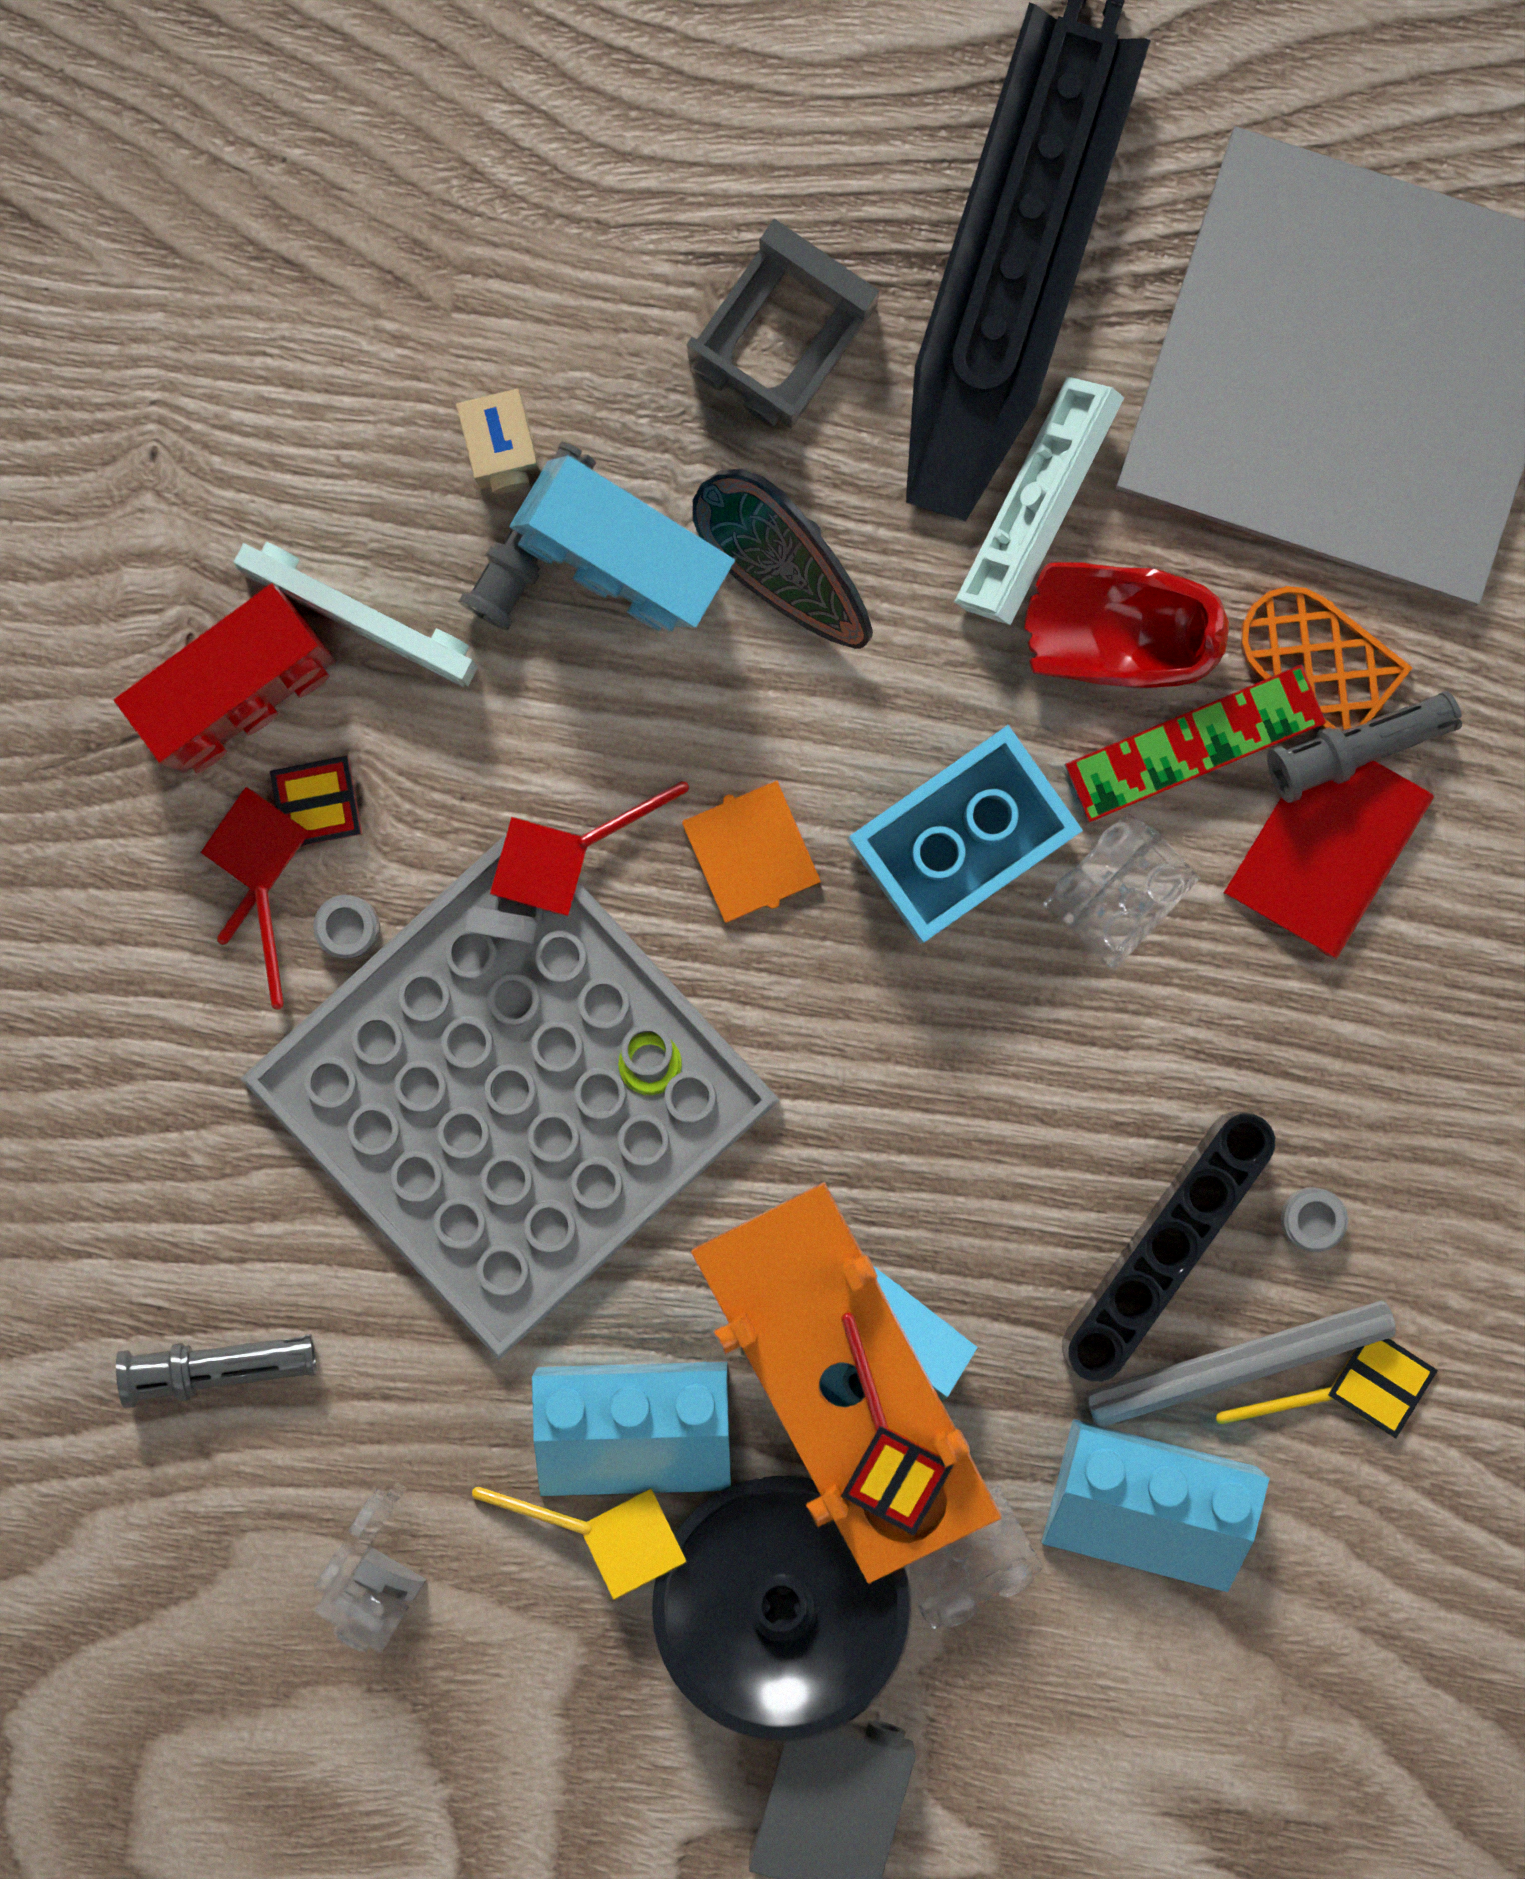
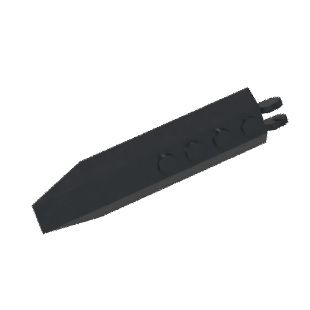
[905,0,1151,522]

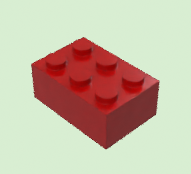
[113,583,336,774]

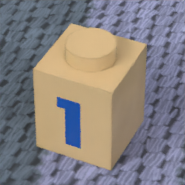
[456,388,541,494]

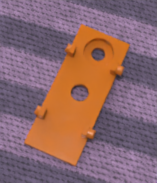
[691,1182,1002,1584]

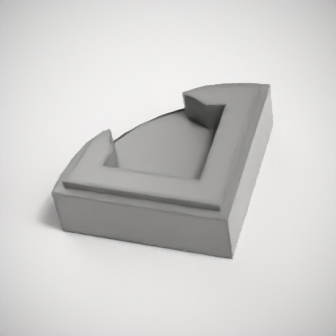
[464,906,537,944]
[352,1547,427,1602]

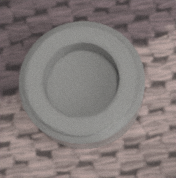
[313,895,380,959]
[1281,1187,1348,1252]

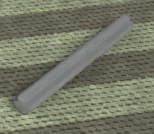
[1087,1301,1396,1427]

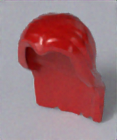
[1024,562,1229,688]

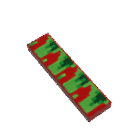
[1064,664,1326,823]

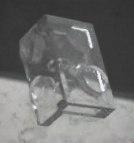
[1043,814,1201,971]
[905,1485,1044,1629]

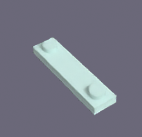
[954,377,1124,625]
[233,542,478,687]

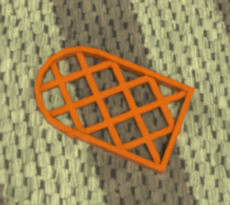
[1240,586,1413,731]

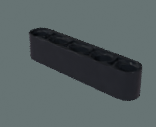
[1062,1111,1276,1382]

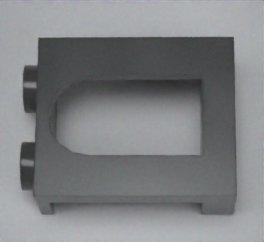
[686,218,879,429]

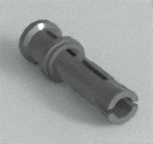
[458,442,596,631]
[1267,691,1462,803]
[116,1334,317,1409]

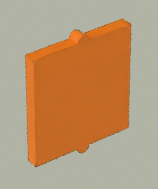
[681,780,821,923]

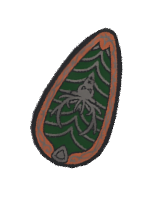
[692,469,873,649]

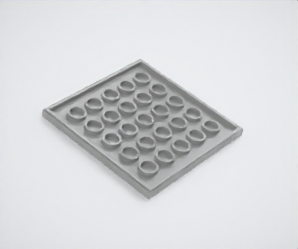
[1115,126,1525,607]
[240,833,780,1360]

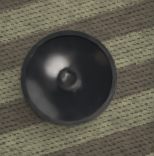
[652,1476,912,1741]

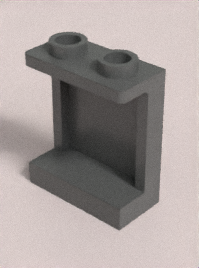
[749,1720,916,1879]

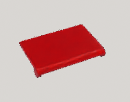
[1223,761,1434,960]

